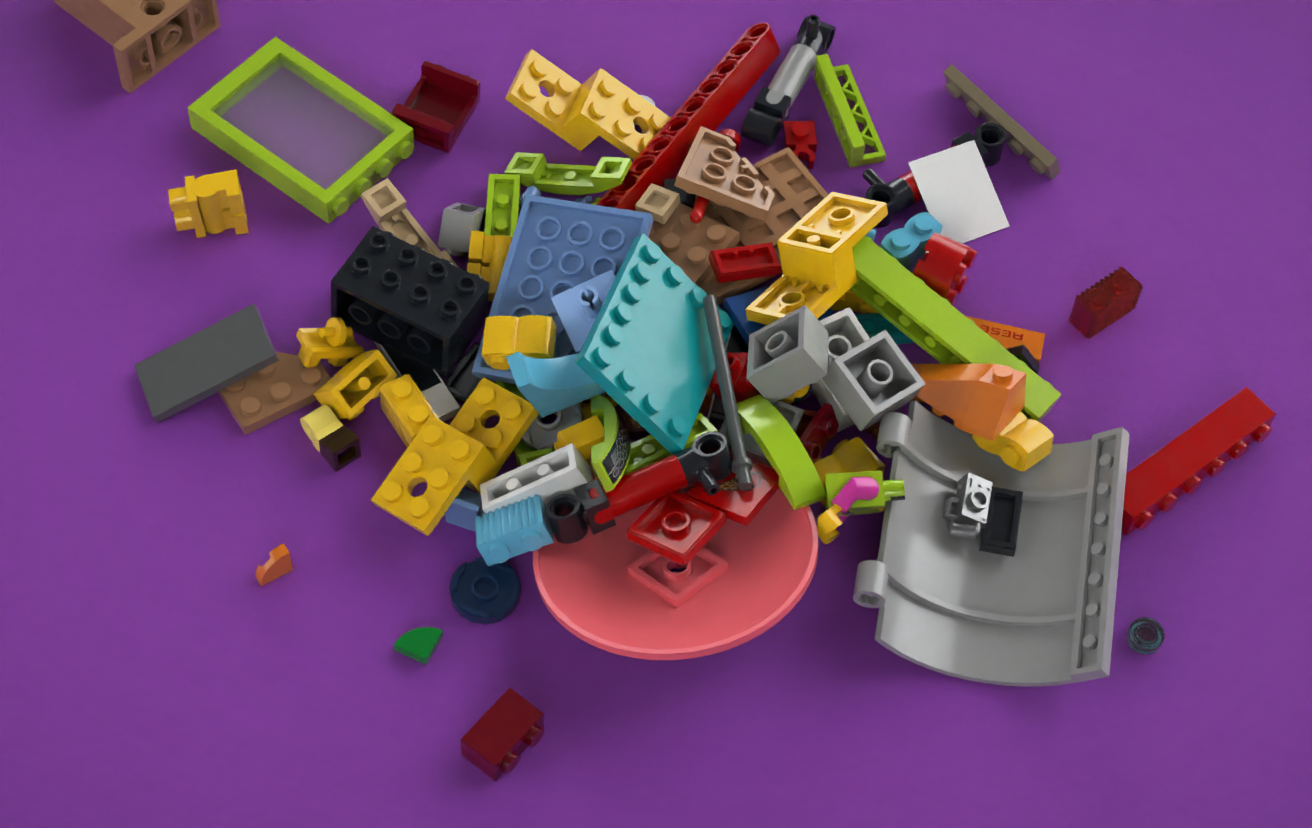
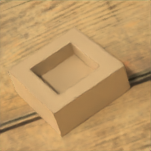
[635,183,680,224]

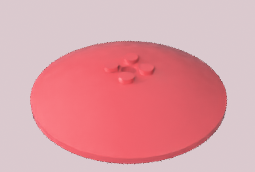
[533,451,819,660]

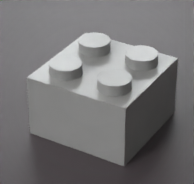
[746,305,828,404]
[822,329,926,432]

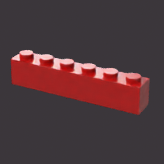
[1121,387,1276,536]

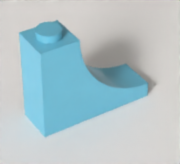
[506,352,605,417]

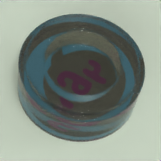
[1127,617,1165,655]

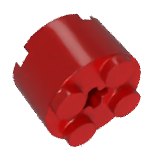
[913,232,978,306]

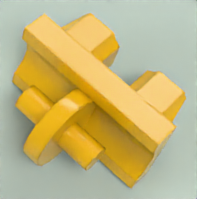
[296,317,364,367]

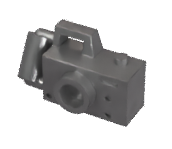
[942,472,993,539]

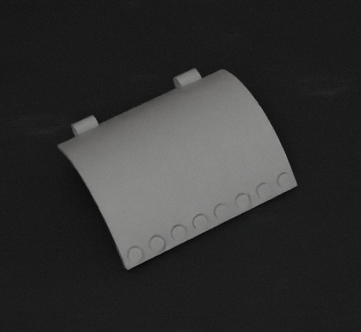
[853,401,1129,687]

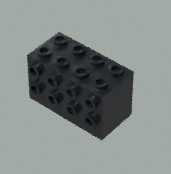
[331,226,490,377]

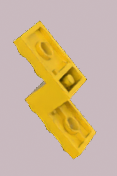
[505,49,671,160]
[745,192,888,326]
[371,377,539,537]

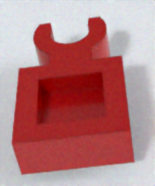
[783,120,817,169]

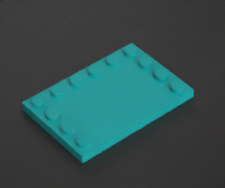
[575,233,734,455]

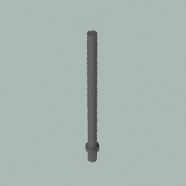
[703,295,753,490]

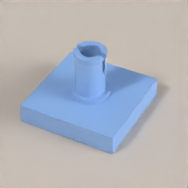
[551,270,616,354]

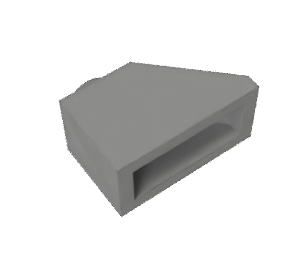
[438,202,486,257]

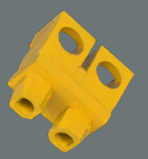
[168,169,249,238]
[467,230,513,301]

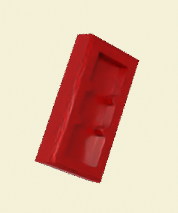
[708,242,782,283]

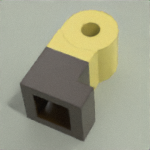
[300,404,361,472]

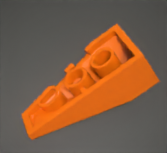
[911,364,1026,441]

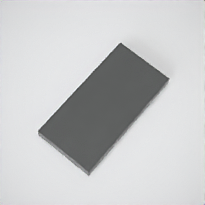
[134,304,279,422]

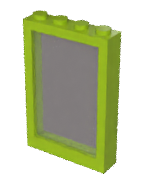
[187,37,415,224]

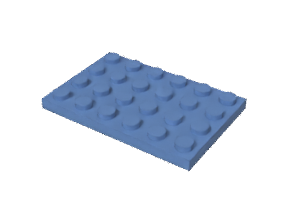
[472,194,654,397]

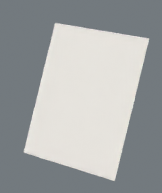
[908,140,1010,243]

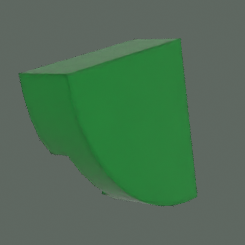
[394,627,443,665]

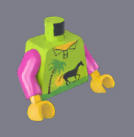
[817,470,905,544]

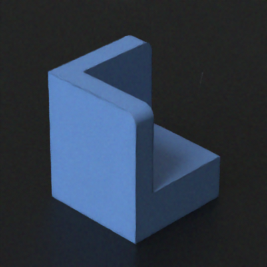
[445,485,486,531]

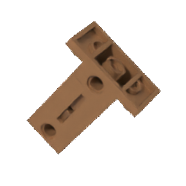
[54,0,221,94]

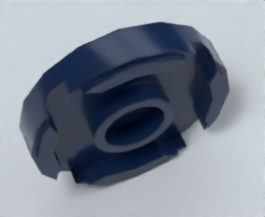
[449,557,521,624]

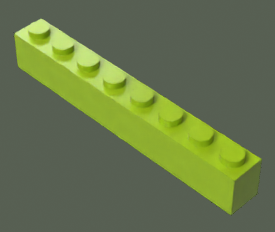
[850,236,1062,422]

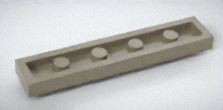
[943,64,1061,180]

